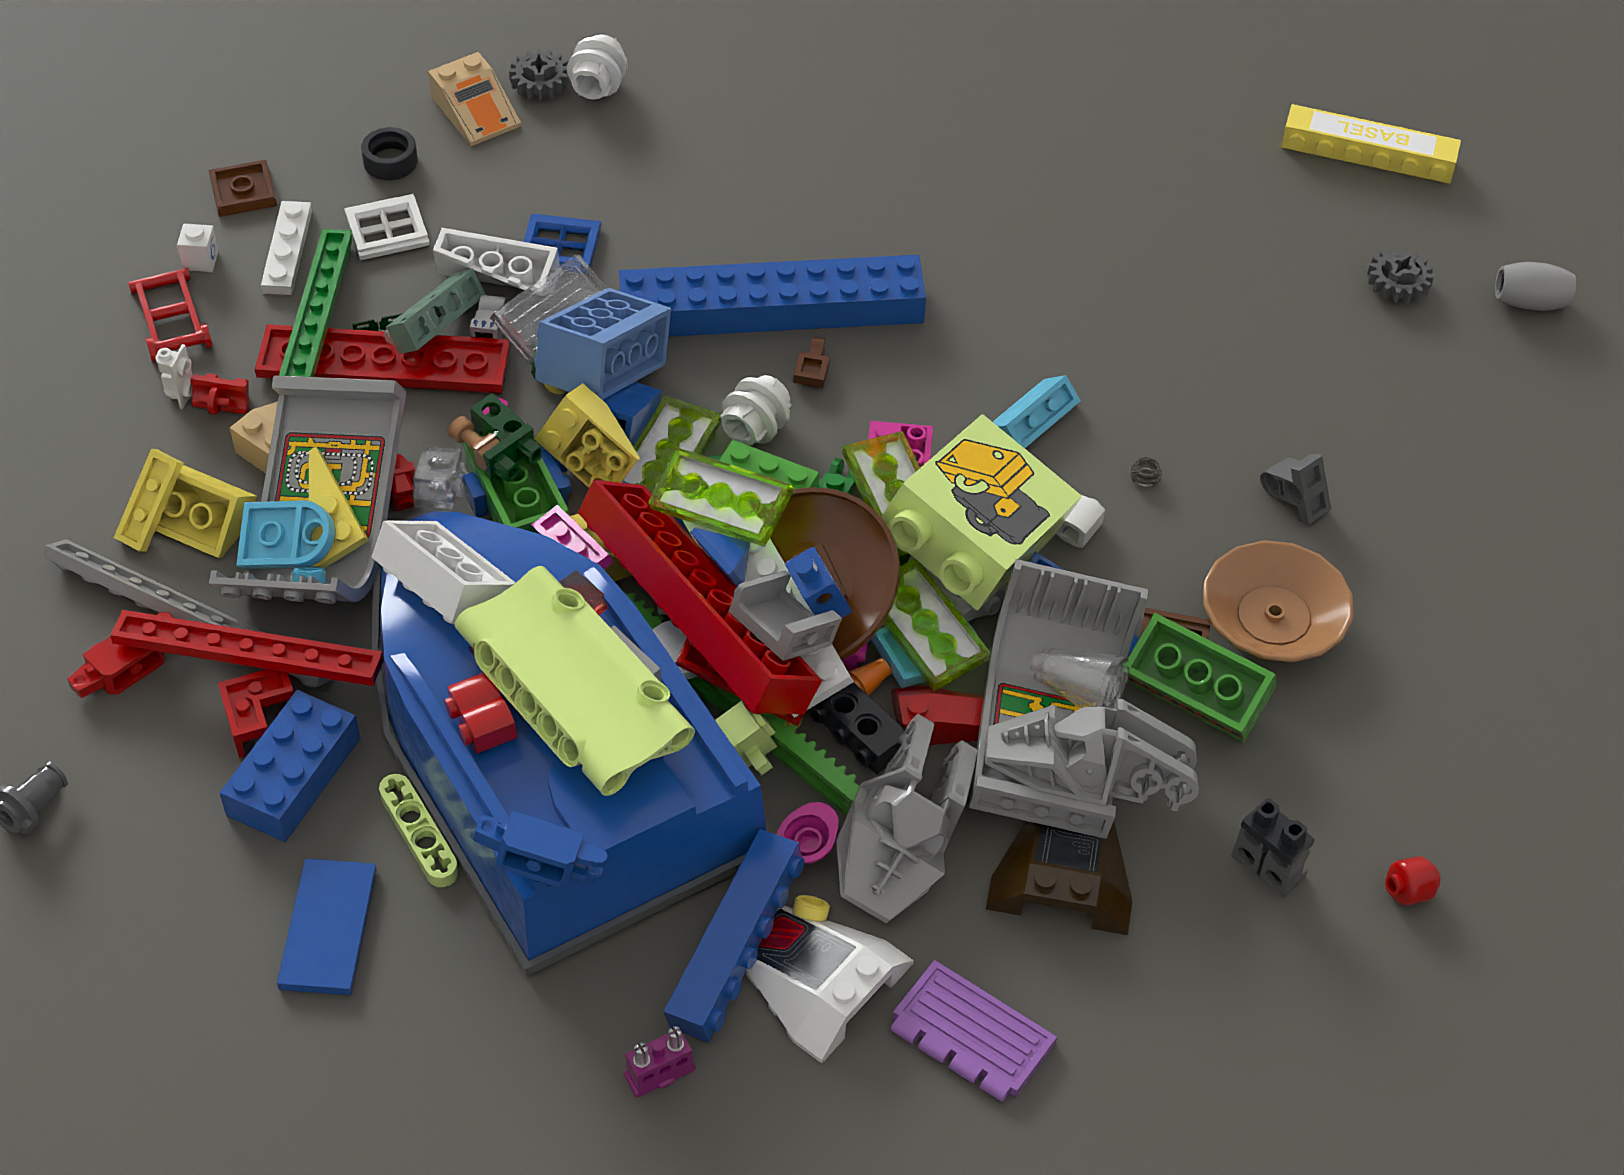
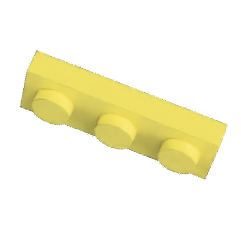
[113,449,184,552]

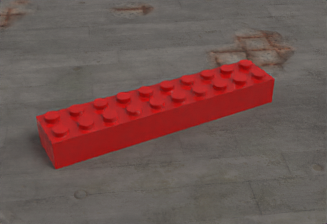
[578,480,822,715]

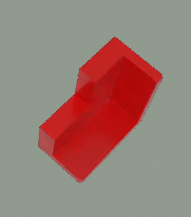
[218,669,294,758]

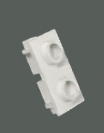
[156,344,193,409]

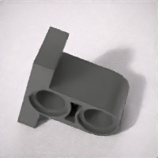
[1260,453,1331,524]

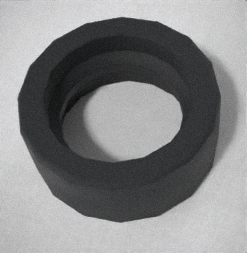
[361,127,418,181]

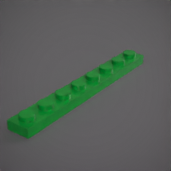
[279,229,353,377]

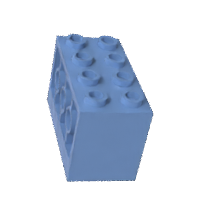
[534,288,671,400]

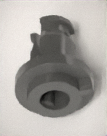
[0,762,68,835]

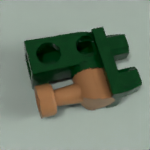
[447,393,542,482]

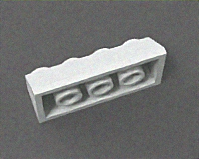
[372,520,515,625]

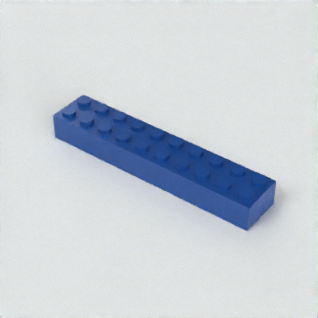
[619,255,926,337]

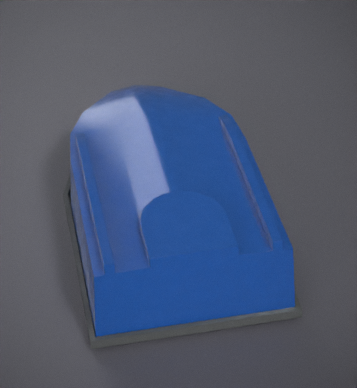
[371,506,771,977]

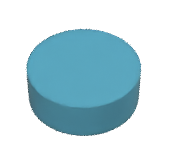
[292,566,326,584]

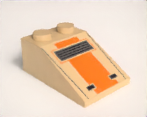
[428,52,521,147]

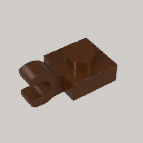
[793,337,830,388]

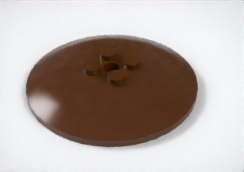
[752,487,900,660]

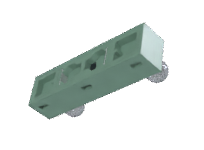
[384,268,486,354]

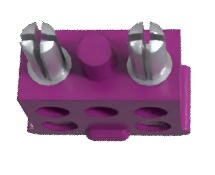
[623,1026,696,1097]

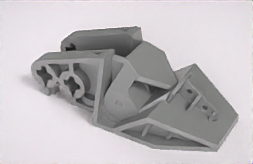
[985,698,1199,811]
[836,714,978,923]

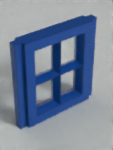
[523,213,602,275]

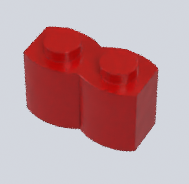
[444,672,517,753]

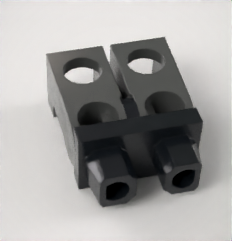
[1231,798,1315,898]

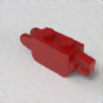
[67,611,173,698]

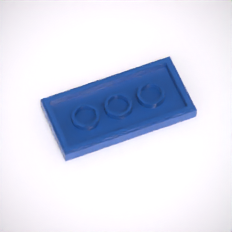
[277,858,377,995]

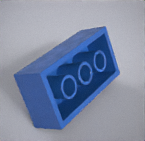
[219,690,361,842]

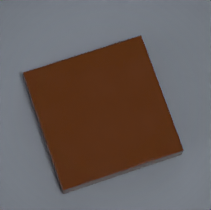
[208,160,277,217]

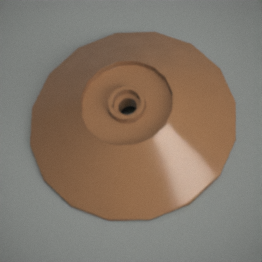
[1203,540,1354,662]

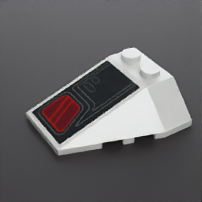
[745,905,914,1064]

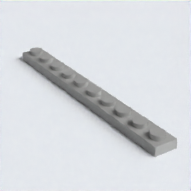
[43,539,331,687]

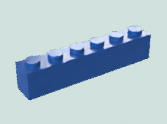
[663,829,804,1043]

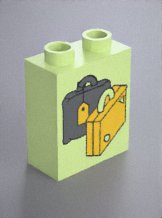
[881,414,1082,611]

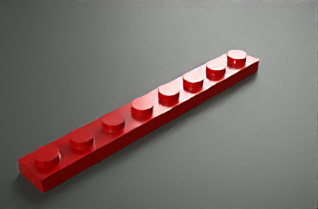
[110,610,384,686]

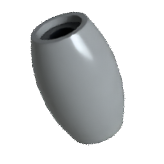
[1495,262,1576,311]

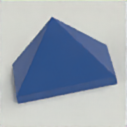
[690,528,750,587]

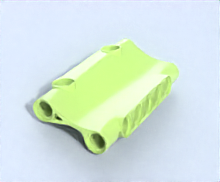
[455,566,695,796]

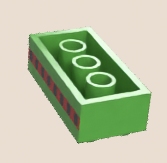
[1121,613,1277,743]

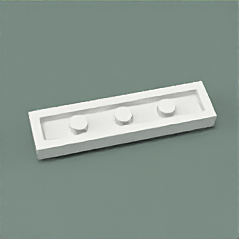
[261,201,312,295]

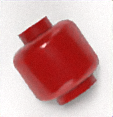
[1385,857,1441,905]

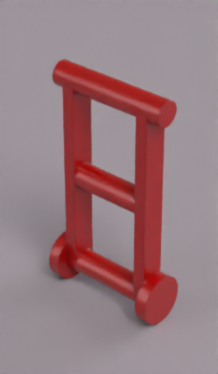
[128,268,213,362]

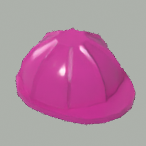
[777,802,839,864]

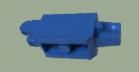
[473,811,608,888]

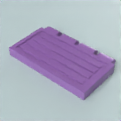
[890,960,1057,1102]

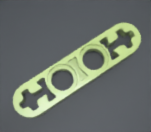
[379,774,458,887]

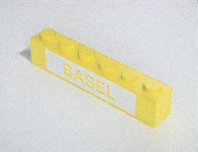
[1281,104,1461,184]

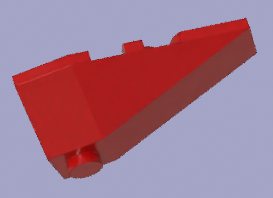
[891,686,984,745]

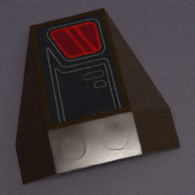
[986,821,1133,935]

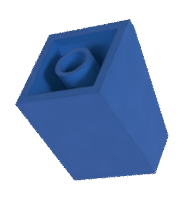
[603,382,663,452]

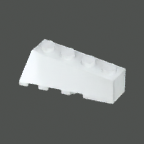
[433,228,560,297]

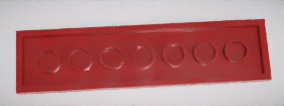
[255,324,511,393]

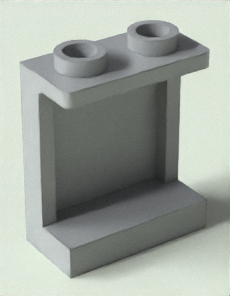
[729,571,842,661]

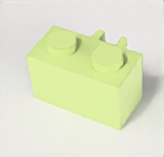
[715,701,777,775]

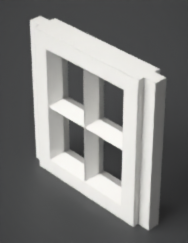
[344,194,430,260]

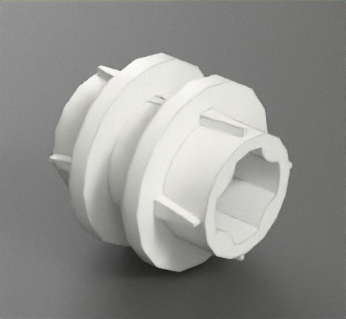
[567,34,628,100]
[720,375,792,446]

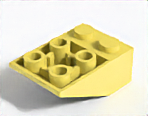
[534,383,640,488]

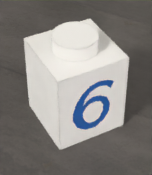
[177,224,218,272]

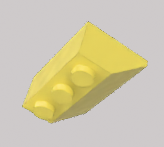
[155,465,257,558]

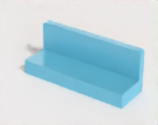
[993,375,1081,448]

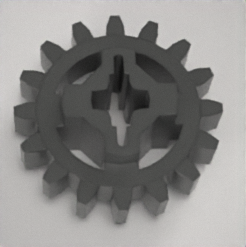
[509,49,570,100]
[1367,247,1434,303]

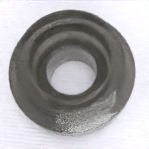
[1130,457,1162,487]

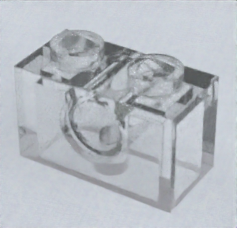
[413,447,468,509]

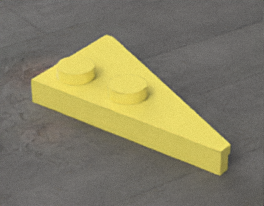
[309,447,369,569]

